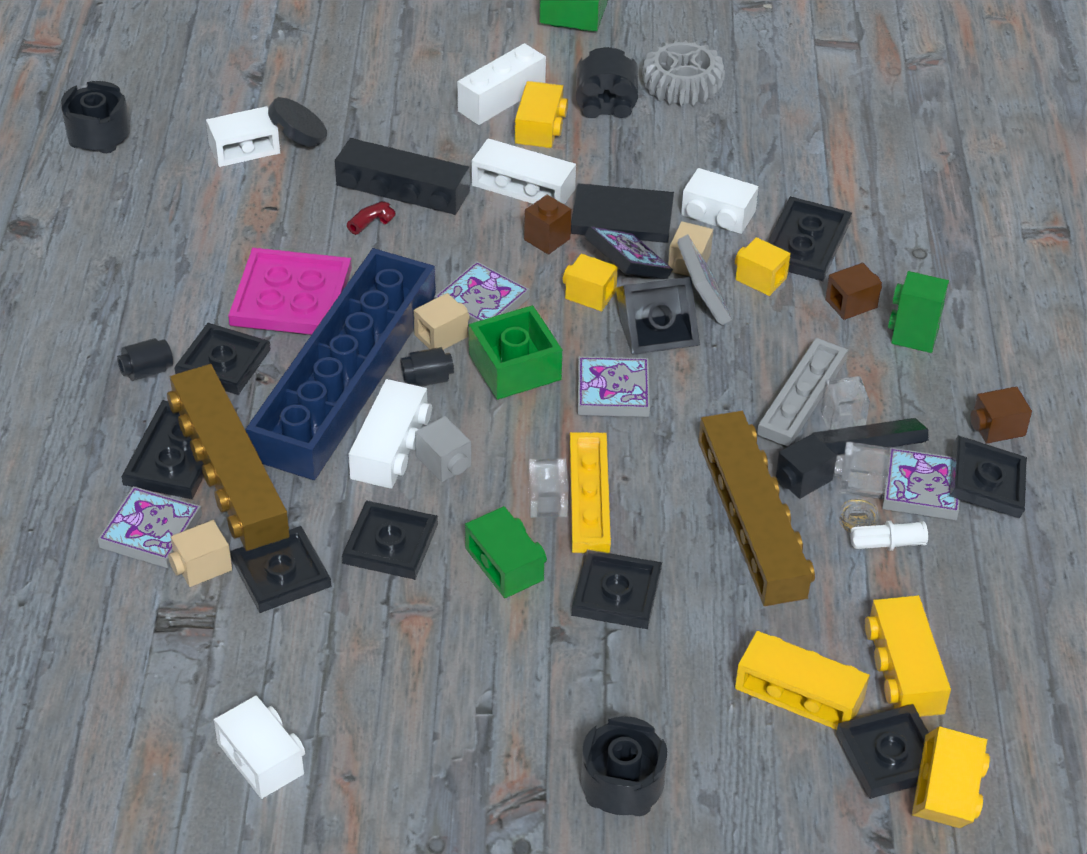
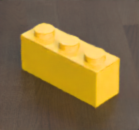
[865,595,951,717]
[735,631,870,730]

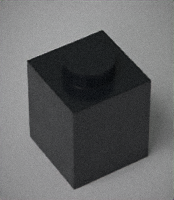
[776,433,837,499]

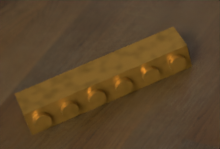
[167,364,289,551]
[698,410,815,607]

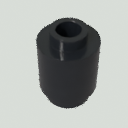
[117,338,173,381]
[400,347,454,387]

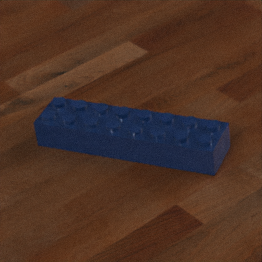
[245,248,436,481]

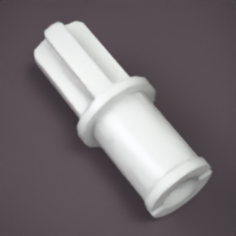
[850,521,928,551]

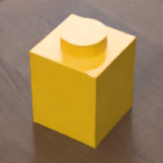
[735,237,790,296]
[563,254,618,311]

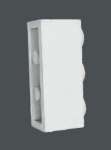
[457,43,546,125]
[472,139,576,205]
[349,379,432,489]

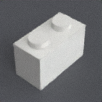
[206,106,280,167]
[681,168,759,234]
[214,695,305,799]

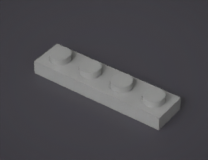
[757,338,848,447]

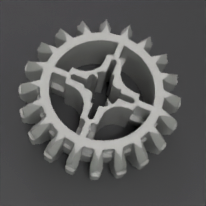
[642,39,725,106]

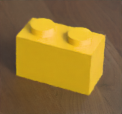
[515,81,568,148]
[912,726,990,828]

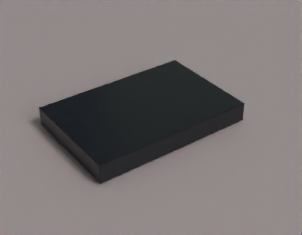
[571,183,674,243]
[768,196,852,281]
[121,400,204,500]

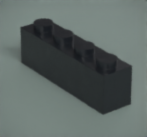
[335,138,470,215]

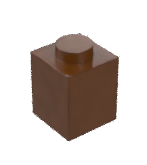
[524,194,572,255]
[825,263,882,320]
[970,386,1032,444]

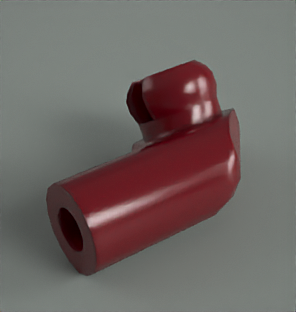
[347,201,396,235]

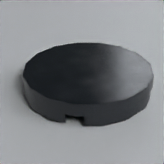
[268,97,327,147]

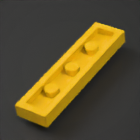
[570,432,611,553]

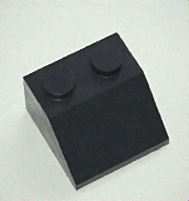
[616,277,700,355]

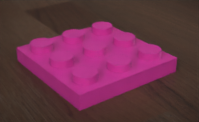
[228,247,352,335]

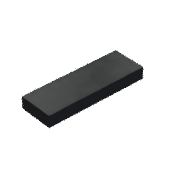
[813,418,929,455]

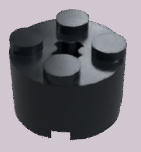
[576,47,638,118]
[61,81,130,153]
[581,716,667,816]

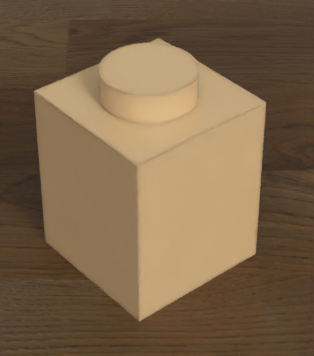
[668,221,713,277]
[414,293,470,350]
[168,520,232,587]

